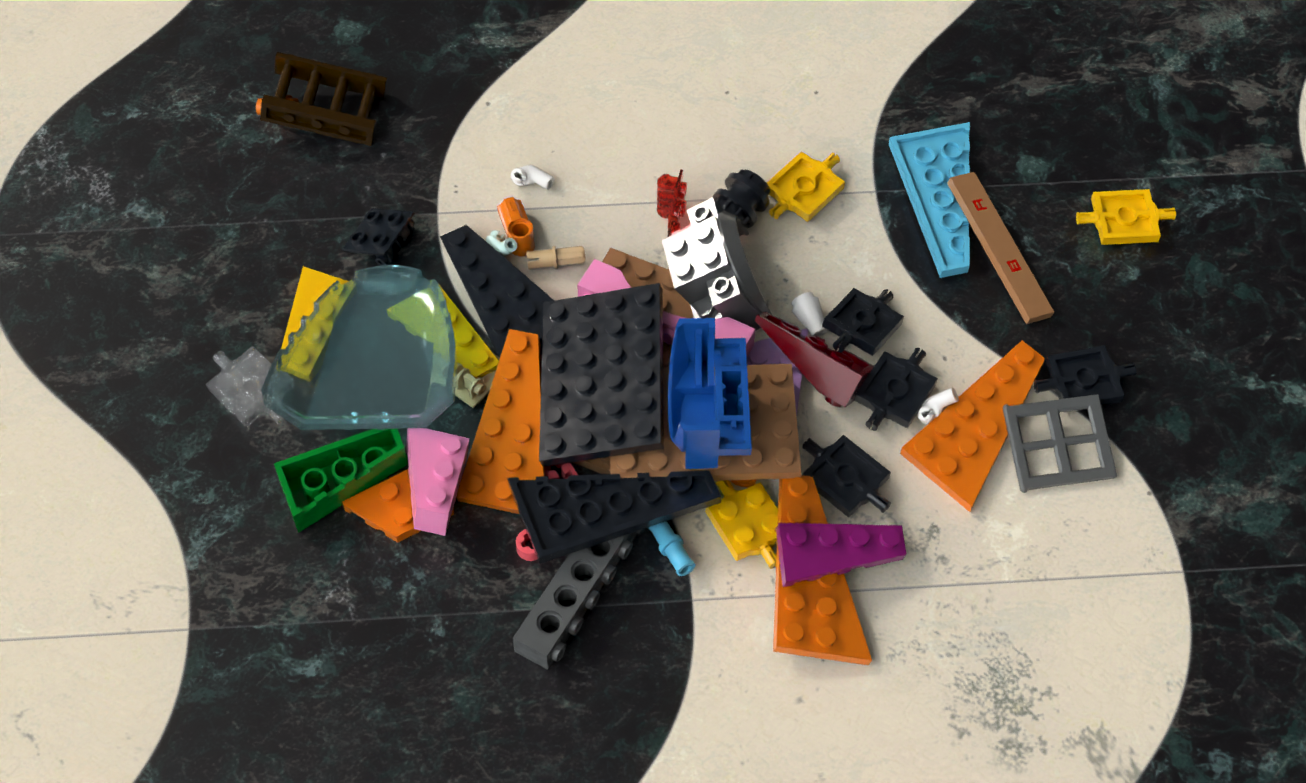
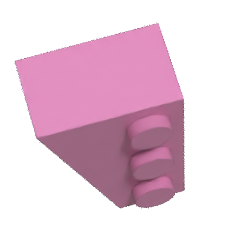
[406,424,470,536]

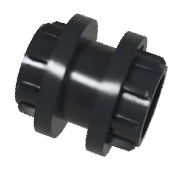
[712,169,771,228]

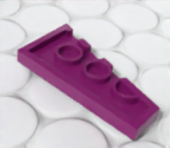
[776,523,907,587]

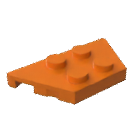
[342,469,454,543]

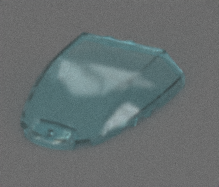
[261,265,457,430]

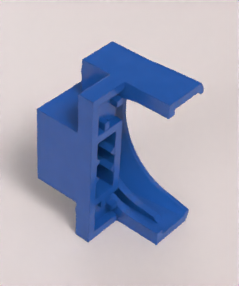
[668,318,752,469]

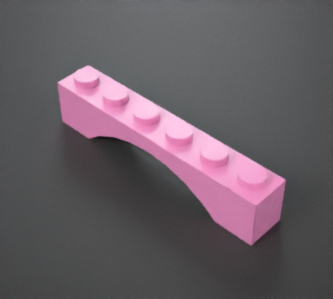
[577,259,755,356]

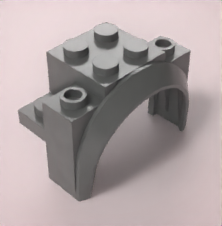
[662,198,772,331]

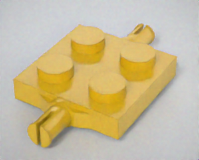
[767,151,845,222]
[1076,189,1176,245]
[705,480,778,569]

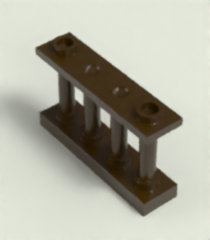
[260,52,387,146]

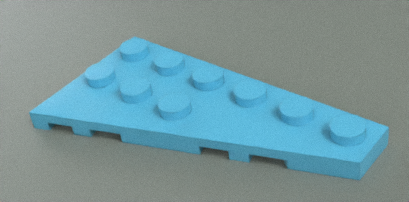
[889,122,970,278]

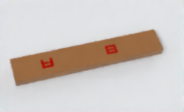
[947,172,1054,324]

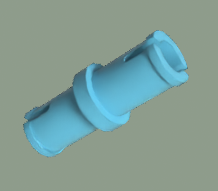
[648,521,696,576]

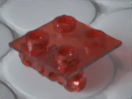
[657,169,687,237]

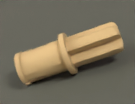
[526,246,586,270]

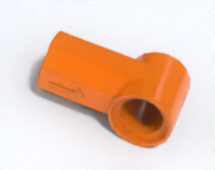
[497,197,535,257]

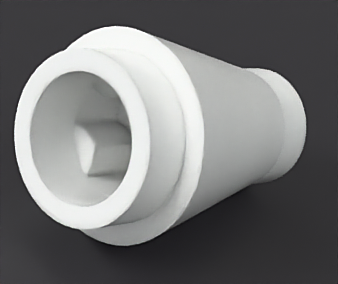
[791,292,828,337]

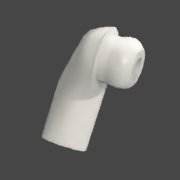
[511,165,555,190]
[917,387,959,425]

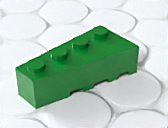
[274,422,408,533]

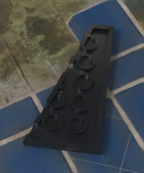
[440,225,555,359]
[507,470,721,564]

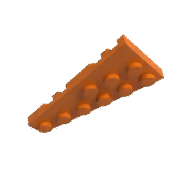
[456,329,545,514]
[900,340,1045,512]
[773,475,872,665]

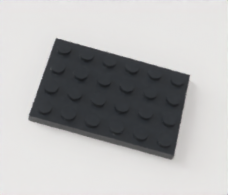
[539,283,664,467]

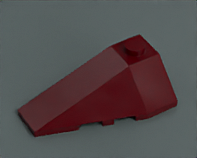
[755,311,874,407]

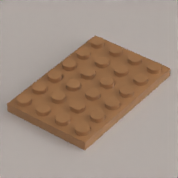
[610,364,801,481]

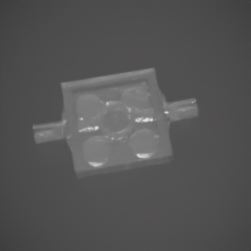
[206,346,293,427]

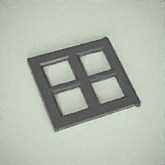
[1002,394,1117,493]

